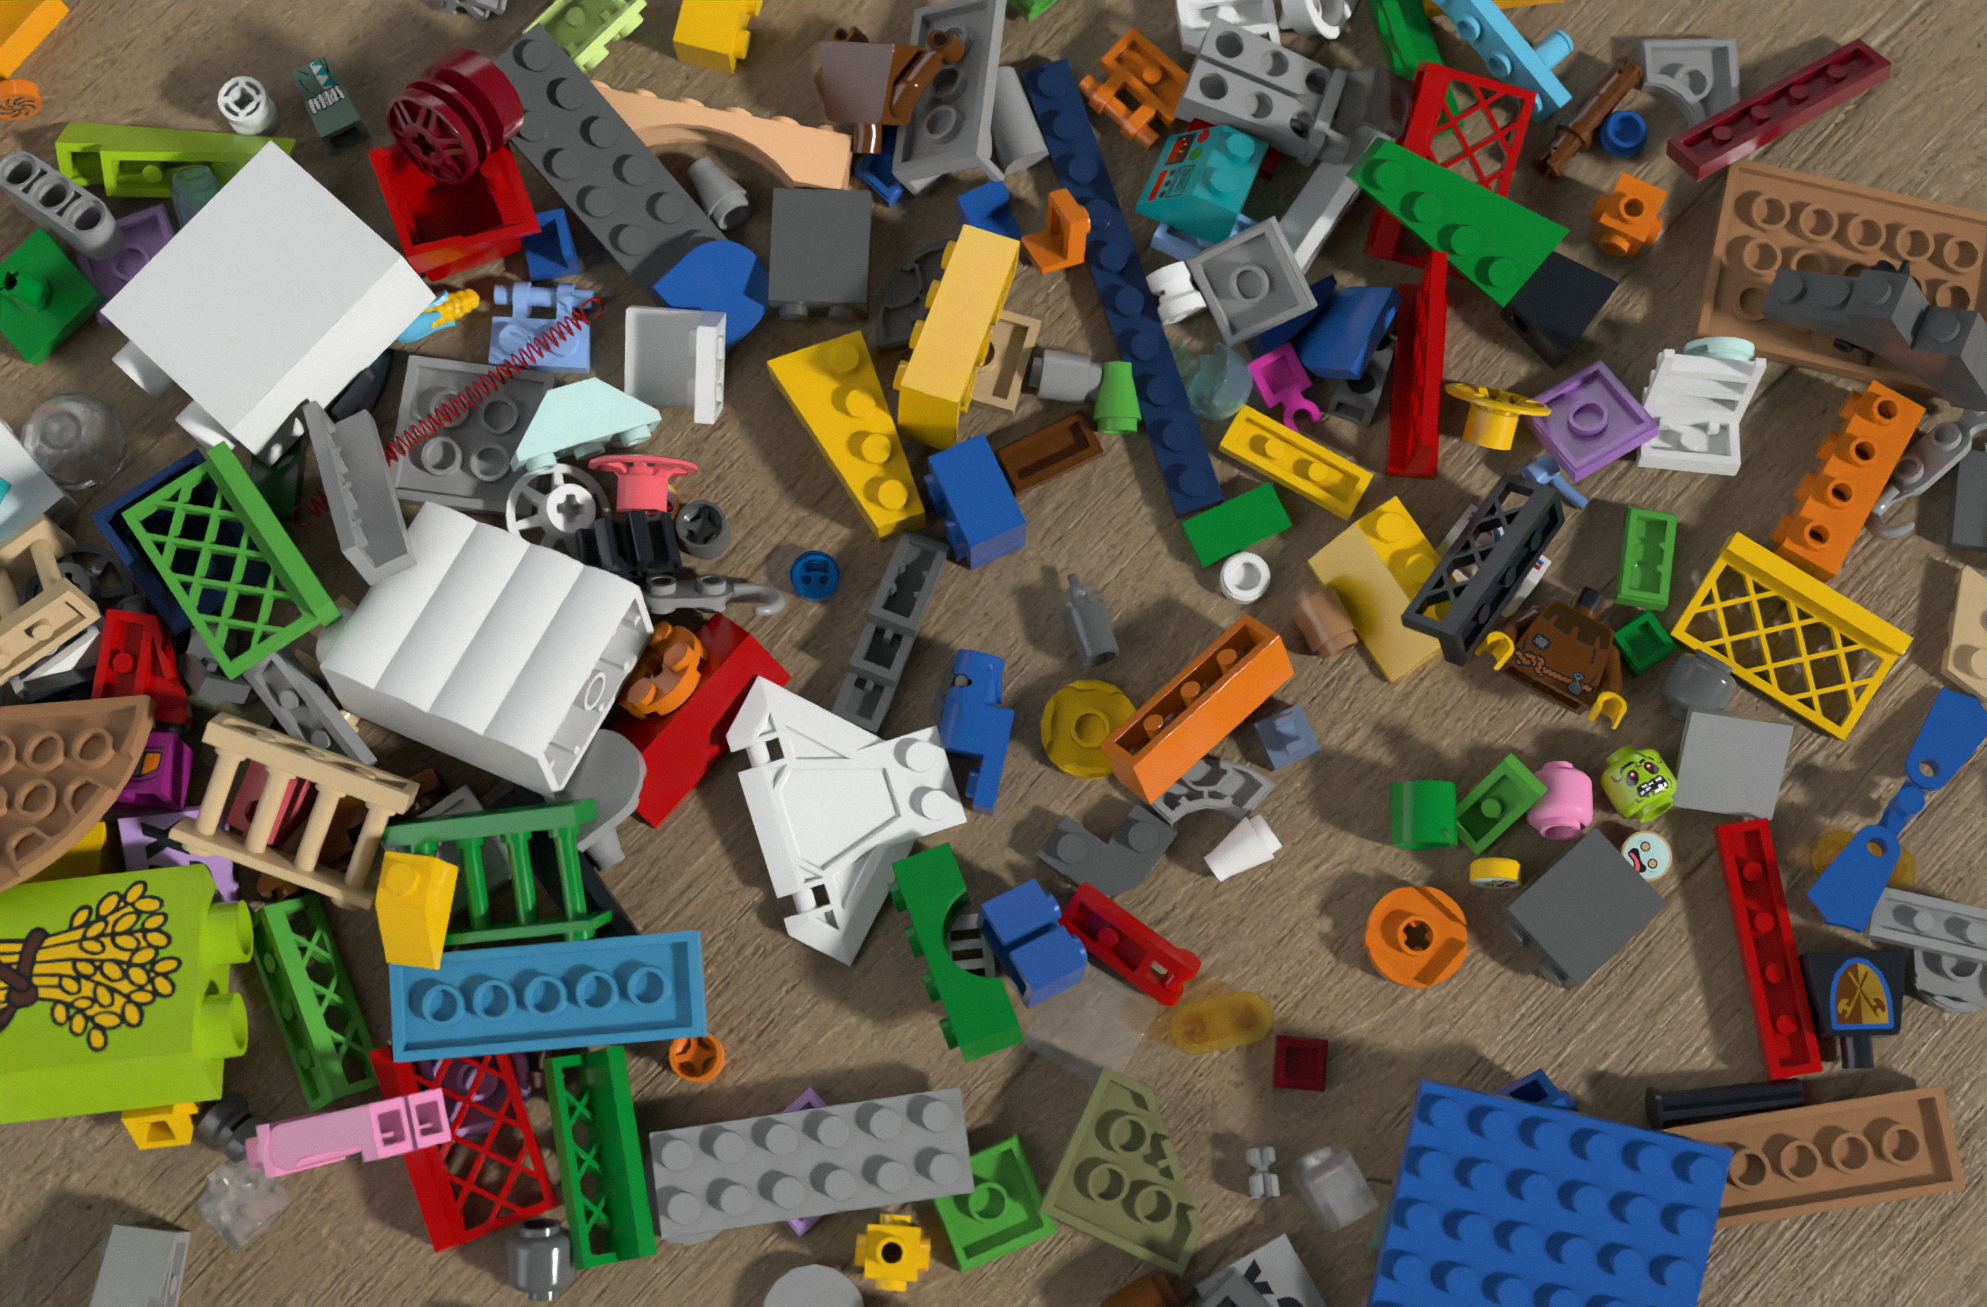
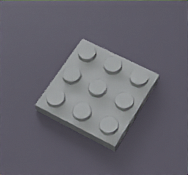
[389,355,558,519]

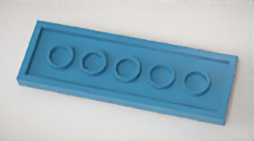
[389,930,708,1063]

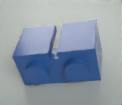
[976,878,1087,1009]

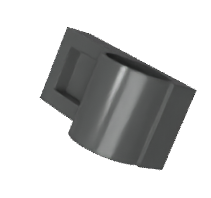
[168,625,251,705]

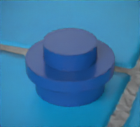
[1598,111,1648,159]

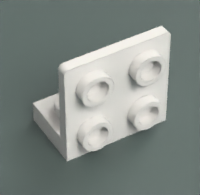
[624,305,726,424]

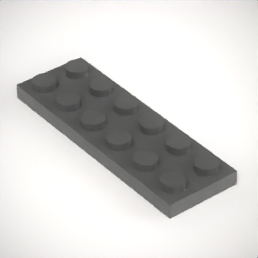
[492,22,728,308]

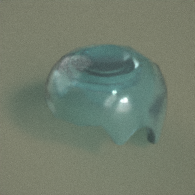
[1187,342,1253,422]

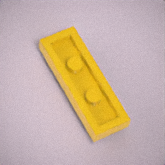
[1218,403,1374,521]

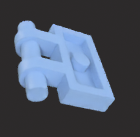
[488,281,595,374]

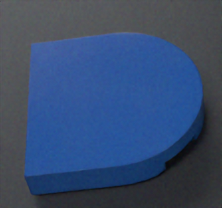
[650,240,769,354]
[1295,286,1403,380]

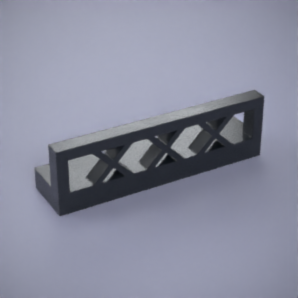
[1401,472,1565,667]
[487,781,642,940]

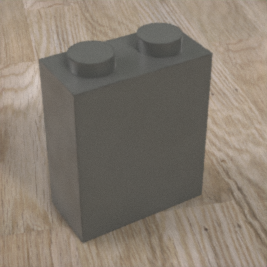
[768,188,873,324]
[1497,827,1667,990]

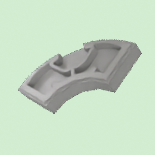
[1133,759,1276,826]

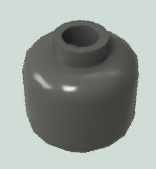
[1659,648,1737,723]
[507,1218,577,1301]

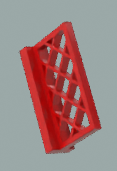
[1363,61,1538,281]
[1385,251,1448,480]
[369,1045,561,1253]

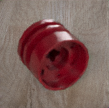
[386,47,524,185]

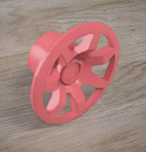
[588,454,698,516]

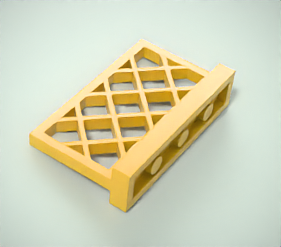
[1668,531,1913,741]

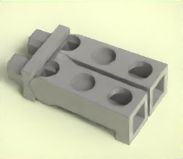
[1173,16,1367,167]

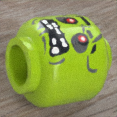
[1600,745,1677,823]

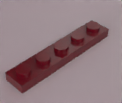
[1666,38,1892,181]

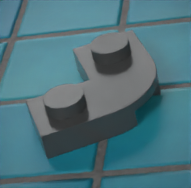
[1036,803,1178,896]

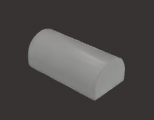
[991,66,1050,176]

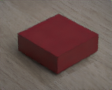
[1271,1035,1328,1092]

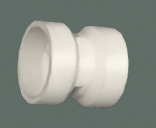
[218,76,279,136]
[1146,261,1208,325]

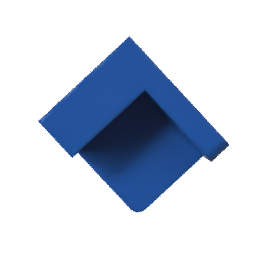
[957,181,1023,246]
[521,208,581,283]

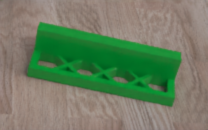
[1365,0,1464,141]
[542,1046,657,1270]

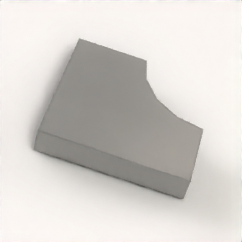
[1637,38,1741,128]

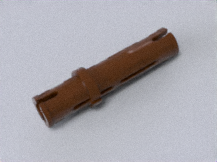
[1531,56,1644,181]

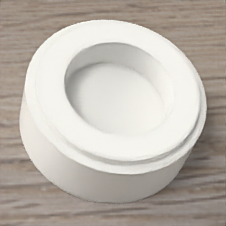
[1219,552,1270,605]

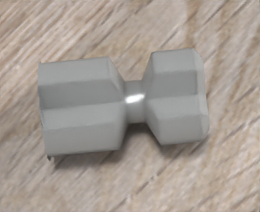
[1245,1146,1280,1199]

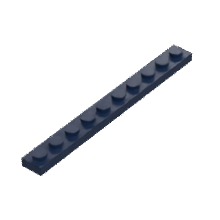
[1021,58,1224,519]

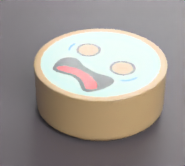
[1618,831,1672,883]

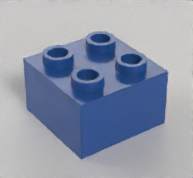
[923,433,1026,570]

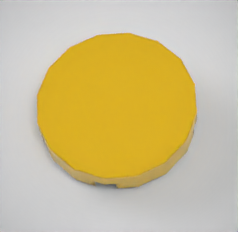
[1040,679,1136,780]

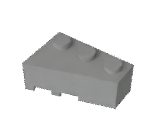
[89,1224,191,1307]

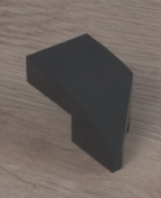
[331,347,394,421]

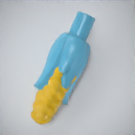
[395,289,480,343]

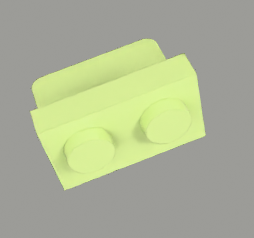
[522,0,647,72]

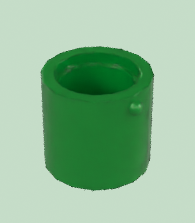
[1389,780,1458,850]

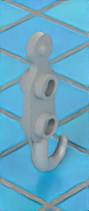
[1864,409,1987,539]
[639,574,786,616]

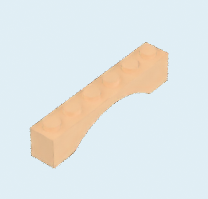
[590,80,855,190]

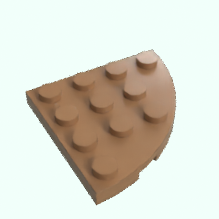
[0,695,157,892]

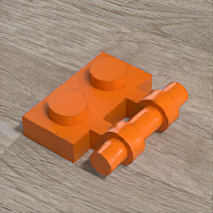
[1078,27,1189,151]

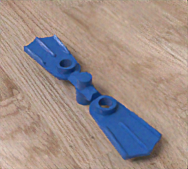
[1805,688,1987,933]

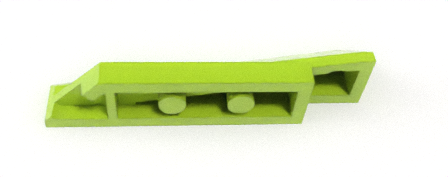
[55,121,297,198]

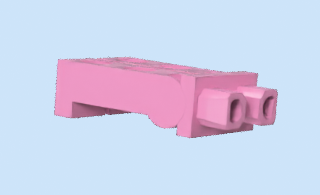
[245,1088,452,1179]

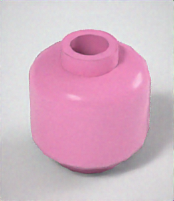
[1526,761,1593,840]

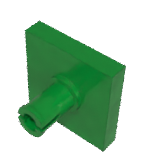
[0,227,107,366]

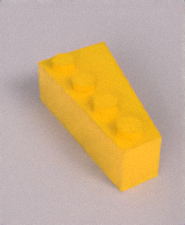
[893,224,1020,450]

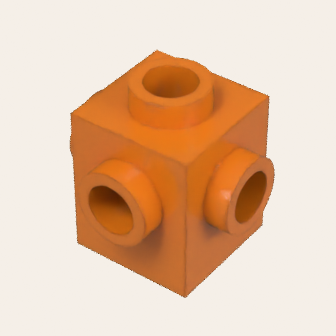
[1588,172,1667,259]

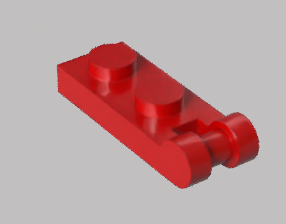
[1057,881,1201,1006]

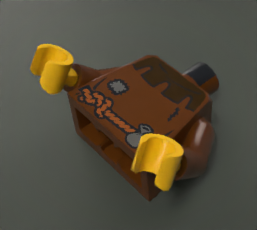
[1475,586,1627,729]

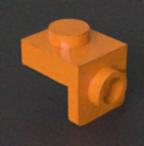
[1021,188,1091,274]

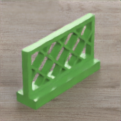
[121,441,343,680]

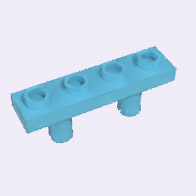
[1431,0,1573,125]

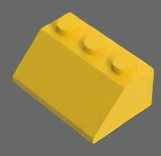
[1307,496,1458,684]

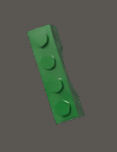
[887,842,1024,1063]

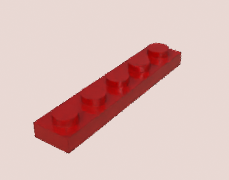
[1712,818,1823,1081]

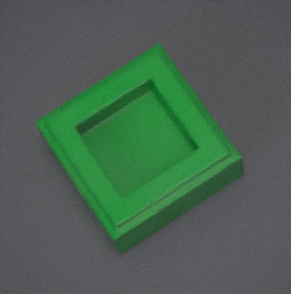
[1612,609,1678,679]

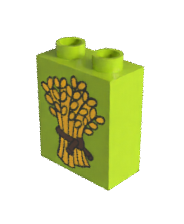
[0,863,253,1124]

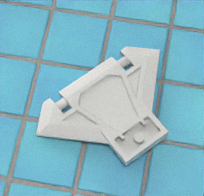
[726,675,967,966]

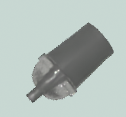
[1058,573,1120,667]

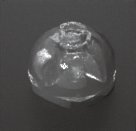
[20,391,127,492]

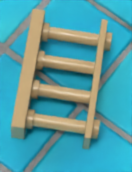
[0,513,101,686]
[168,712,420,911]

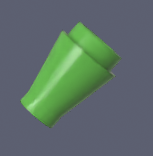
[1093,361,1142,435]

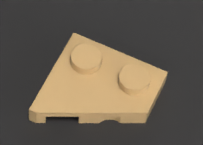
[1940,565,1987,703]

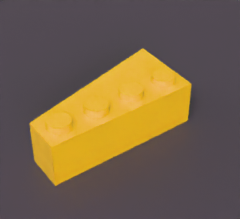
[673,0,763,75]
[766,330,926,542]

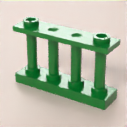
[383,797,613,953]

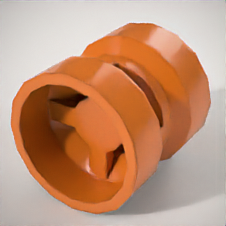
[669,1033,726,1083]

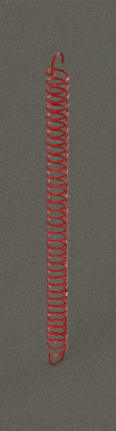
[291,298,604,527]

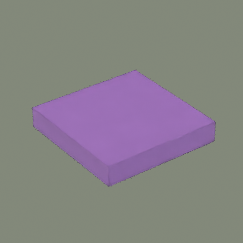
[1519,360,1659,483]

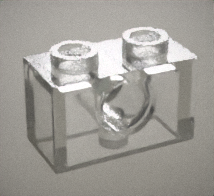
[1289,1145,1380,1233]

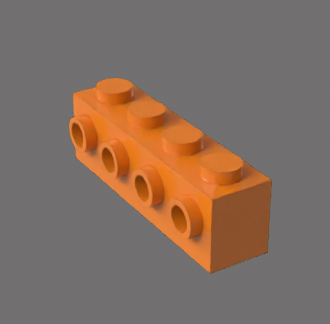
[1770,380,1926,584]
[1100,613,1295,805]

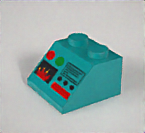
[1135,124,1269,244]

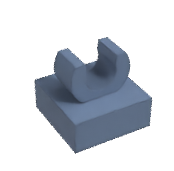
[1252,704,1321,772]

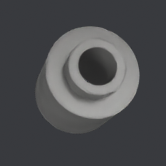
[1029,349,1102,404]

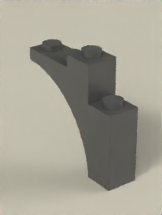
[1761,268,1987,412]

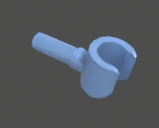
[1521,456,1588,510]

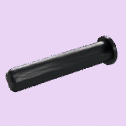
[1645,1078,1805,1129]

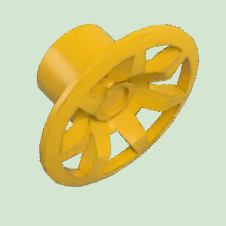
[1444,383,1552,450]

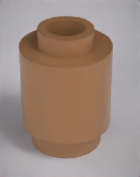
[1290,583,1359,661]

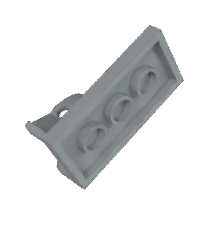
[892,0,1007,198]

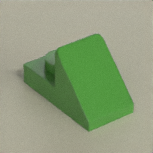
[1456,753,1548,856]

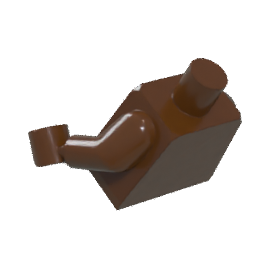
[814,26,965,154]

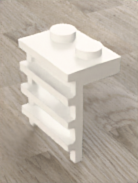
[1636,349,1767,476]

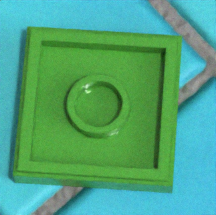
[931,1134,1058,1273]

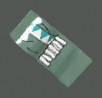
[291,55,371,156]

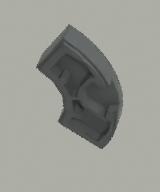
[876,238,951,355]

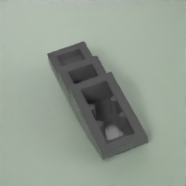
[831,529,950,736]

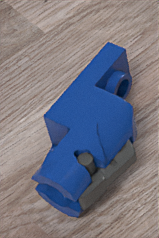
[929,649,1015,816]

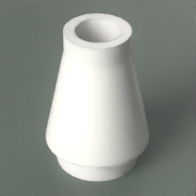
[1204,813,1283,882]

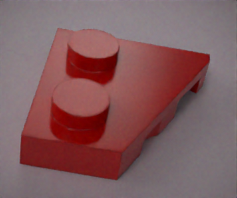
[91,608,193,725]

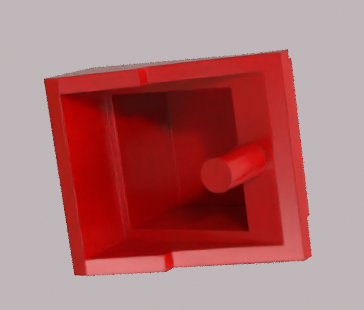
[368,142,542,283]

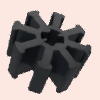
[574,511,683,582]

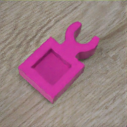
[1244,342,1321,432]

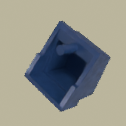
[90,448,271,638]

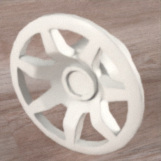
[505,463,612,562]

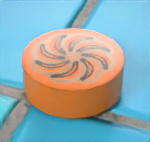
[0,78,42,120]

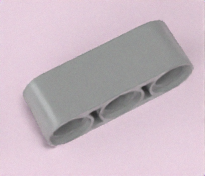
[0,151,125,261]

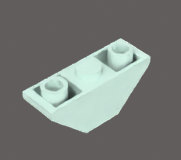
[510,377,662,475]

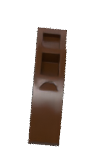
[256,768,450,902]

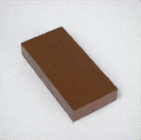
[994,409,1104,498]

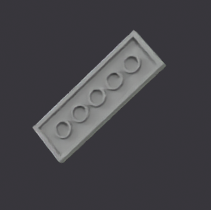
[649,1087,975,1239]

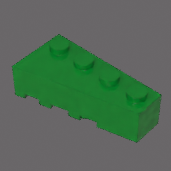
[1345,137,1570,308]

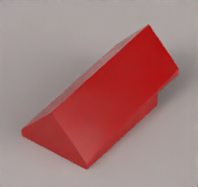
[610,611,792,830]

